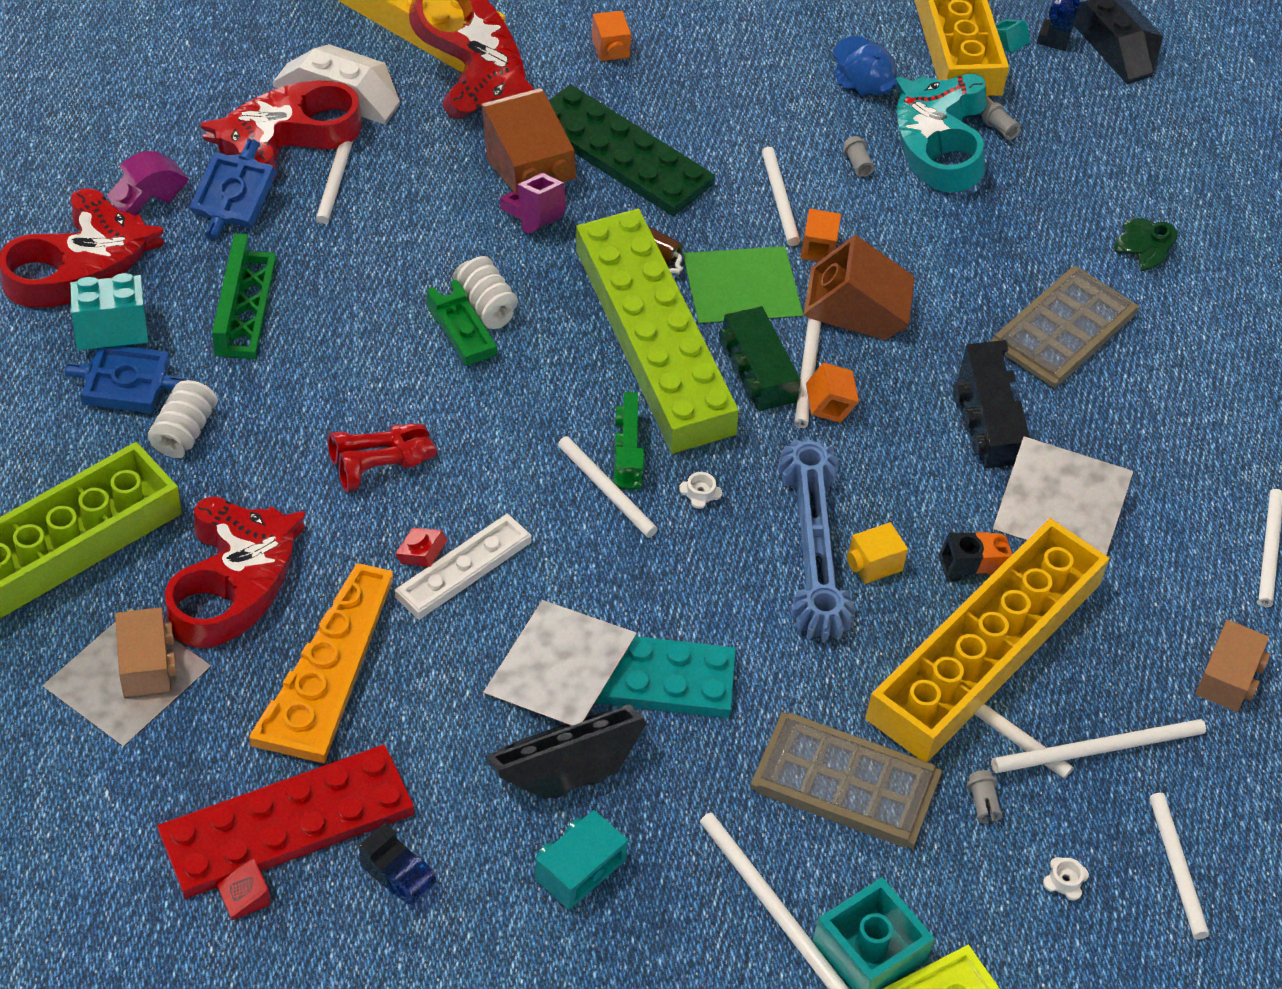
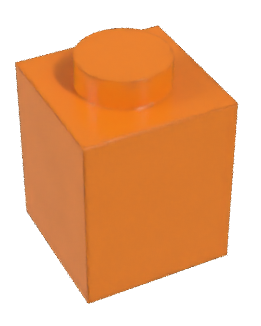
[591,10,631,61]
[800,208,841,262]
[806,362,859,423]

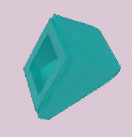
[995,19,1030,52]

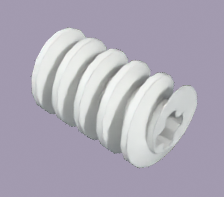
[452,256,518,329]
[148,380,218,458]

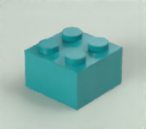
[70,273,148,350]
[812,877,935,989]

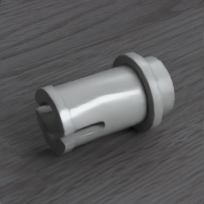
[843,136,875,177]
[966,770,1003,823]

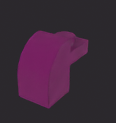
[107,151,190,215]
[499,173,566,233]

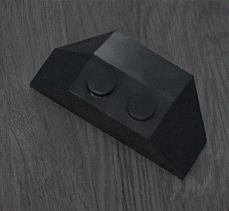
[1061,0,1163,84]
[485,704,646,799]

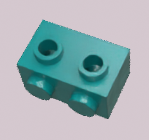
[535,810,628,910]

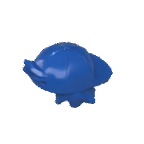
[834,36,898,97]

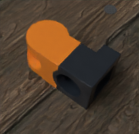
[939,532,1012,581]

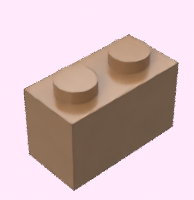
[115,607,177,697]
[1195,619,1270,712]

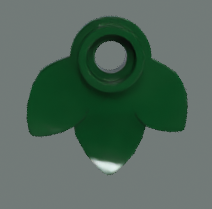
[1114,218,1177,271]

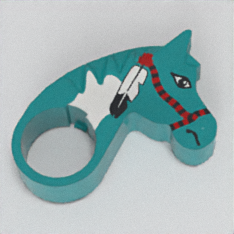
[896,74,987,192]

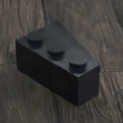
[953,340,1030,469]

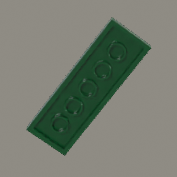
[549,84,715,217]

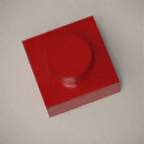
[395,528,447,567]

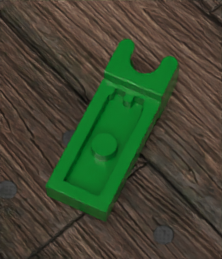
[426,280,497,366]
[614,392,644,490]

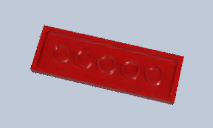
[157,744,414,899]

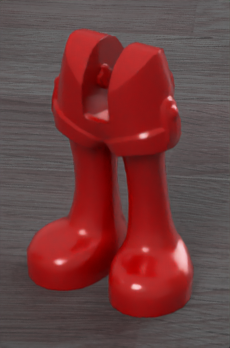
[327,423,437,492]

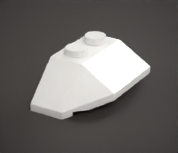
[273,44,400,125]

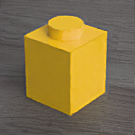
[847,522,908,584]

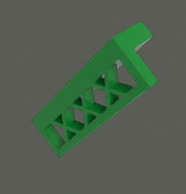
[212,233,277,359]

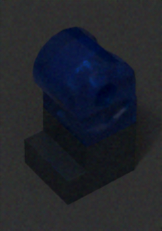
[1036,0,1079,51]
[359,822,437,905]

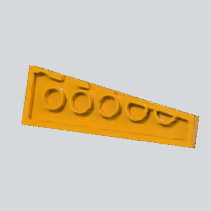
[249,563,393,764]

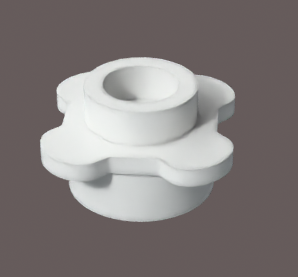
[679,472,722,509]
[1043,857,1089,900]

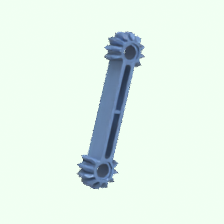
[778,436,855,643]

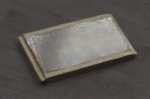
[990,266,1140,388]
[750,712,942,849]

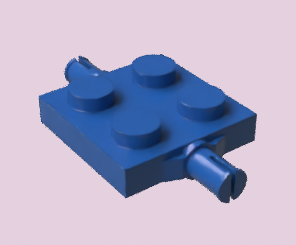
[189,138,277,241]
[65,346,187,413]

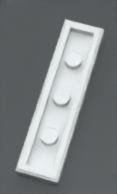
[395,513,531,620]

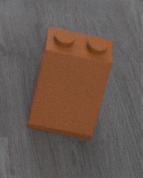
[482,88,576,195]
[803,234,915,340]

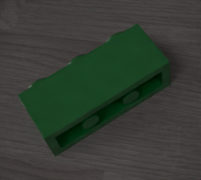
[719,306,801,411]

